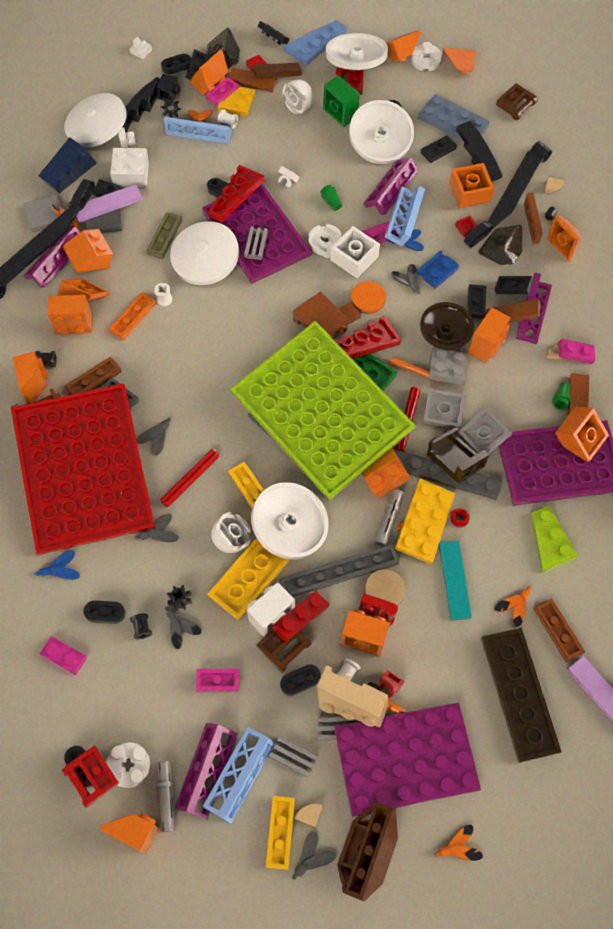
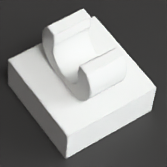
[130,37,152,59]
[118,127,136,148]
[278,166,300,188]

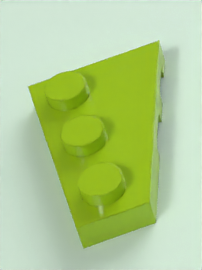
[531,506,578,573]

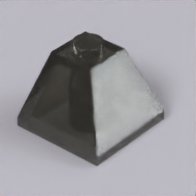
[206,27,240,69]
[478,224,522,265]

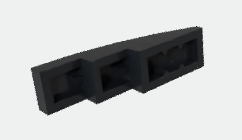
[122,77,160,132]
[456,121,503,182]

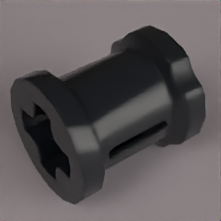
[35,351,57,367]
[130,613,152,640]

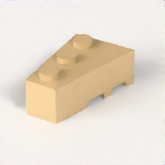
[317,665,388,728]

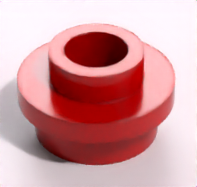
[450,508,470,528]

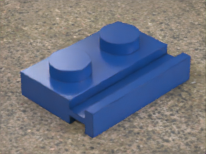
[417,251,459,289]

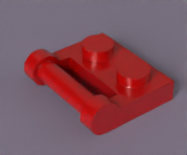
[336,67,364,95]
[359,593,398,626]
[62,745,119,808]

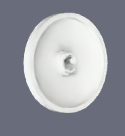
[326,33,388,70]
[64,93,126,148]
[349,100,414,164]
[170,221,239,285]
[251,483,329,560]

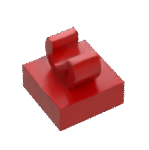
[379,670,405,698]

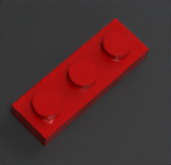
[272,591,330,643]

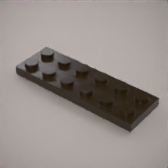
[481,628,562,763]

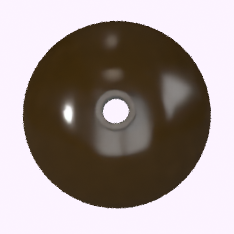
[420,302,474,350]

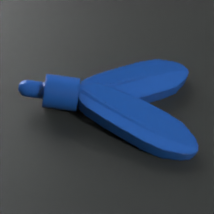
[387,229,424,251]
[35,551,80,580]

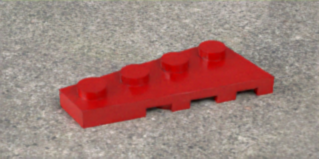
[208,165,265,222]
[336,316,401,359]

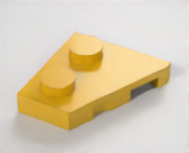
[217,87,256,117]

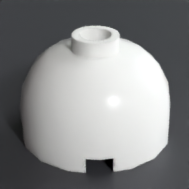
[282,79,314,114]
[211,512,251,553]

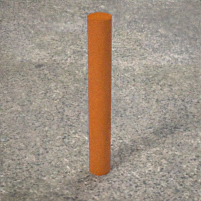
[390,357,441,383]

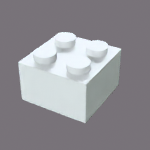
[110,148,149,188]
[330,226,380,278]
[247,583,295,637]

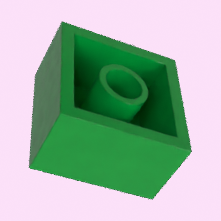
[323,75,360,127]

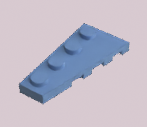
[284,21,347,65]

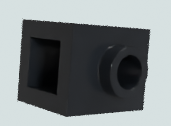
[156,74,180,101]

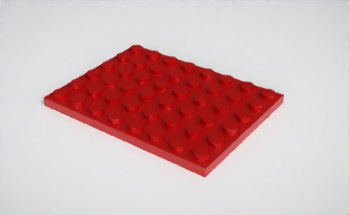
[11,383,155,555]

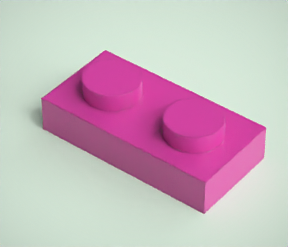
[206,77,239,106]
[361,221,398,244]
[558,339,595,364]
[39,636,87,675]
[196,669,239,692]

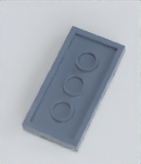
[418,95,490,141]

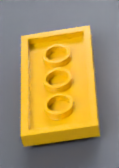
[395,478,455,564]
[207,538,290,621]

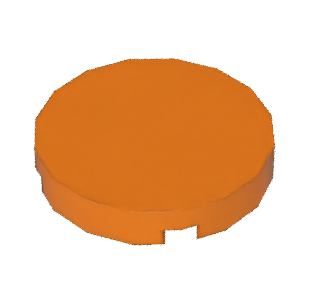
[351,281,386,314]

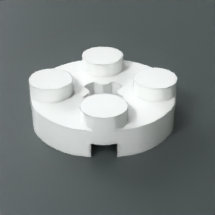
[411,42,443,71]
[309,224,342,258]
[106,742,151,789]

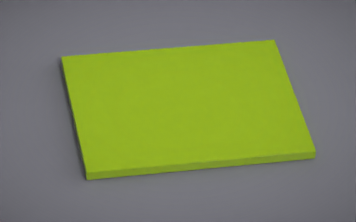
[230,321,416,501]

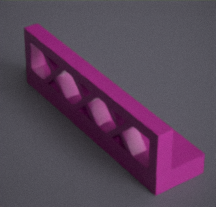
[363,157,419,215]
[23,226,80,288]
[516,272,552,344]
[175,723,237,820]

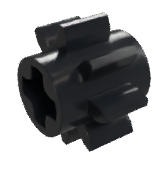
[160,97,181,118]
[167,585,192,611]

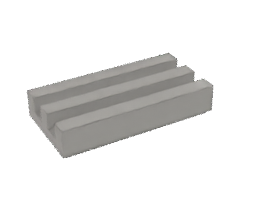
[244,226,268,260]
[317,717,360,741]
[269,736,318,777]

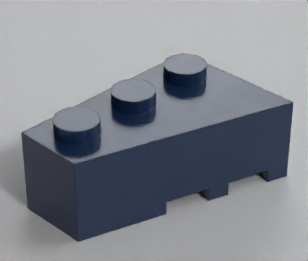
[38,137,97,194]

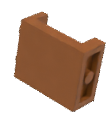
[293,291,349,340]

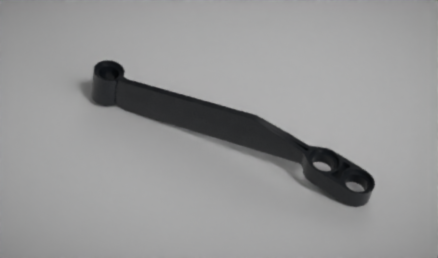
[464,141,552,248]
[0,179,95,299]

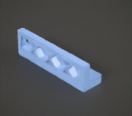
[164,117,232,144]
[385,186,425,246]
[203,727,275,824]

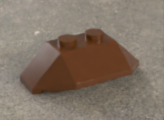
[337,802,398,902]

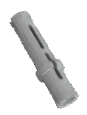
[375,489,404,547]
[156,761,175,833]

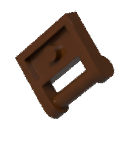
[496,83,538,120]
[256,630,312,673]

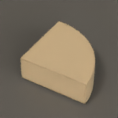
[544,177,564,194]
[546,342,564,360]
[294,804,323,828]

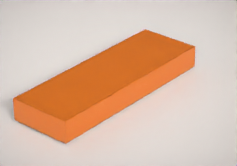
[109,292,156,341]

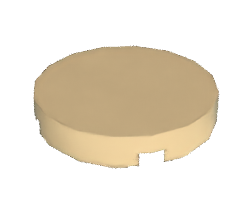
[365,569,406,606]

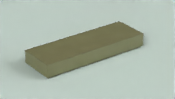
[146,212,182,259]

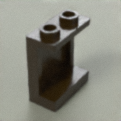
[426,427,490,483]

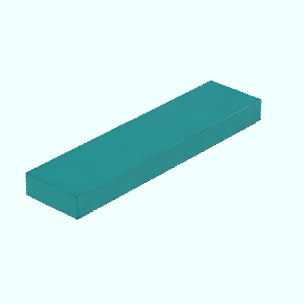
[439,541,472,621]

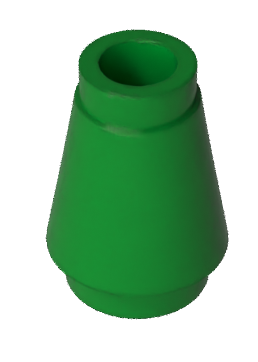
[320,185,342,211]
[552,382,571,410]

